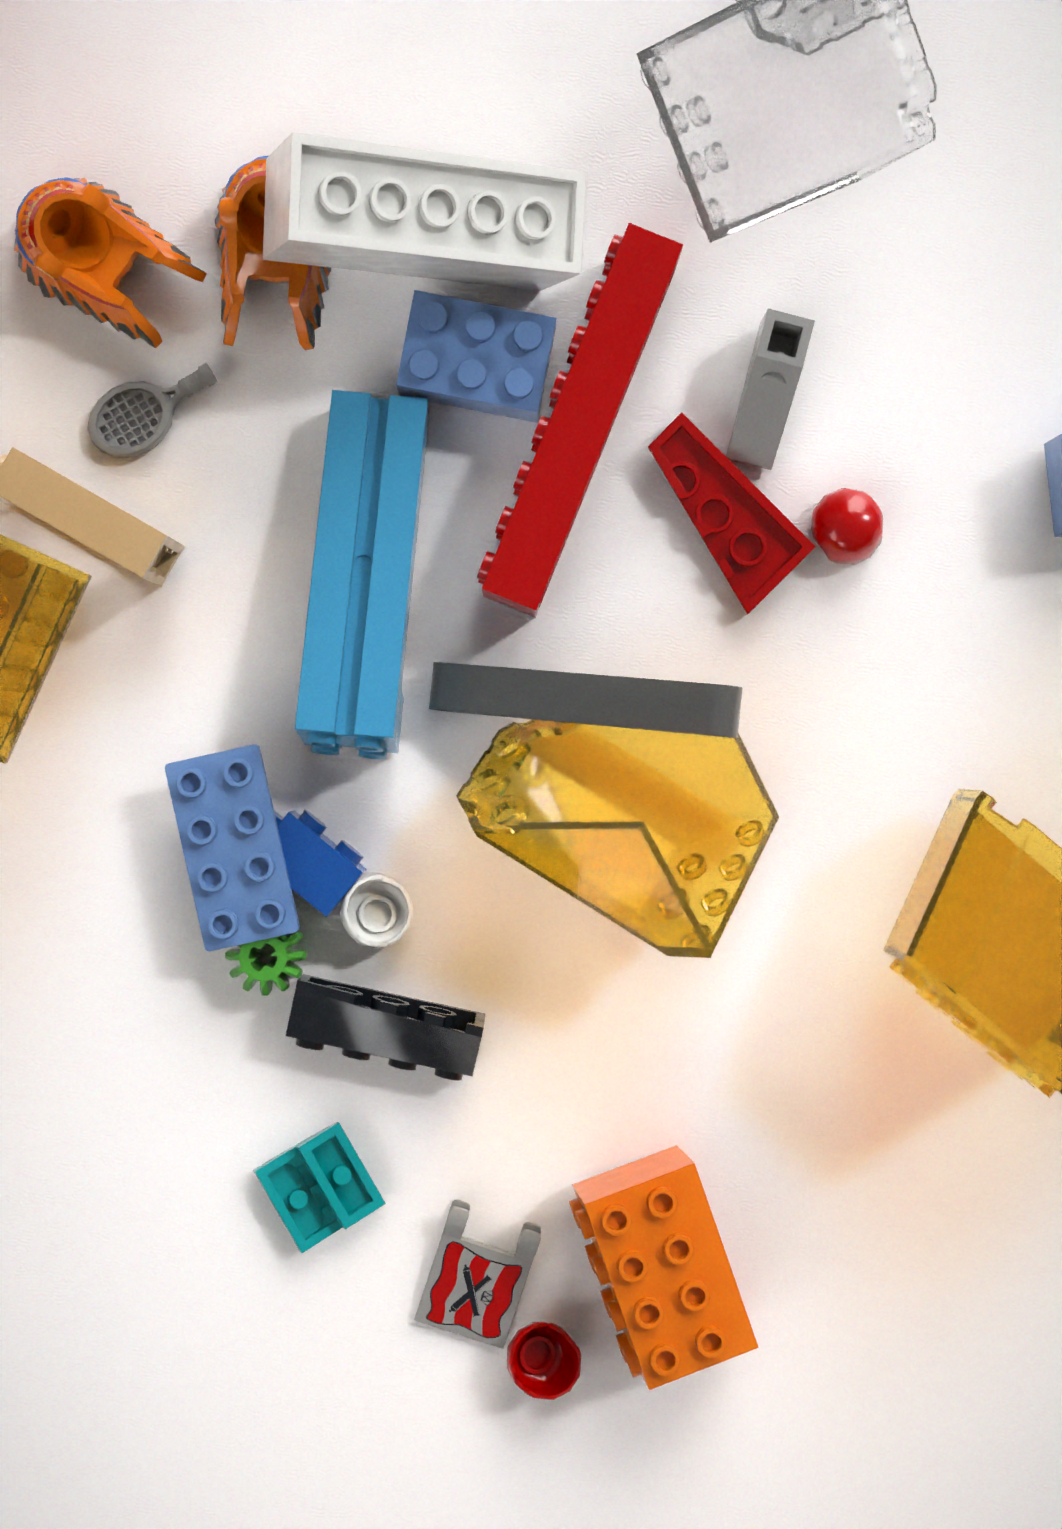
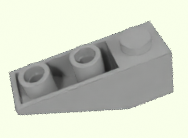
[726,309,815,470]

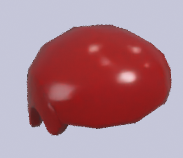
[811,488,883,565]
[507,1322,581,1400]

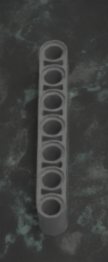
[429,662,743,738]

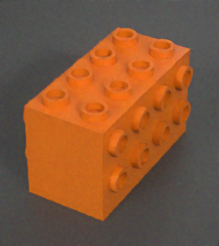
[569,1145,759,1390]

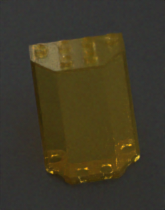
[456,719,779,958]

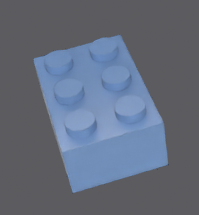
[396,290,557,423]

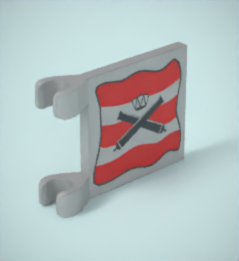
[414,1200,541,1349]

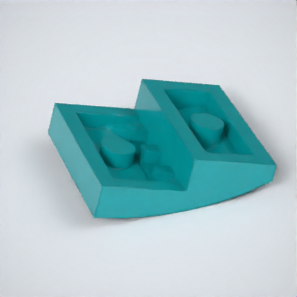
[253,1122,386,1253]

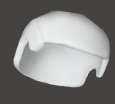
[340,874,413,948]

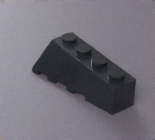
[285,974,486,1081]

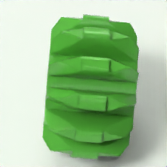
[225,931,307,996]

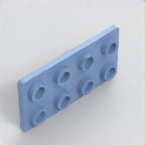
[165,744,300,952]

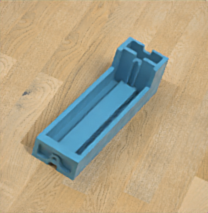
[295,390,429,760]

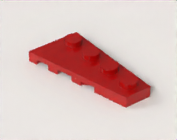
[648,412,816,614]

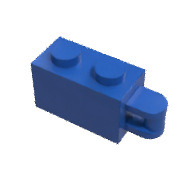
[274,810,367,917]

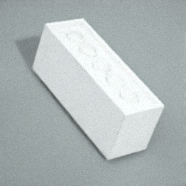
[263,132,587,291]

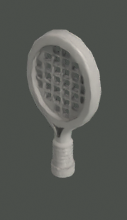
[87,363,218,458]

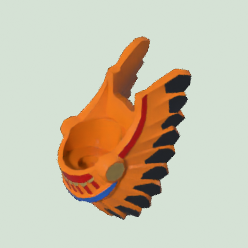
[214,156,331,350]
[14,177,207,349]

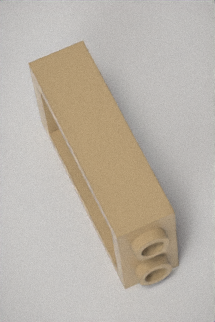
[0,447,185,587]

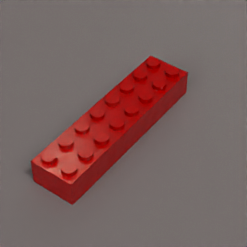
[477,223,683,618]

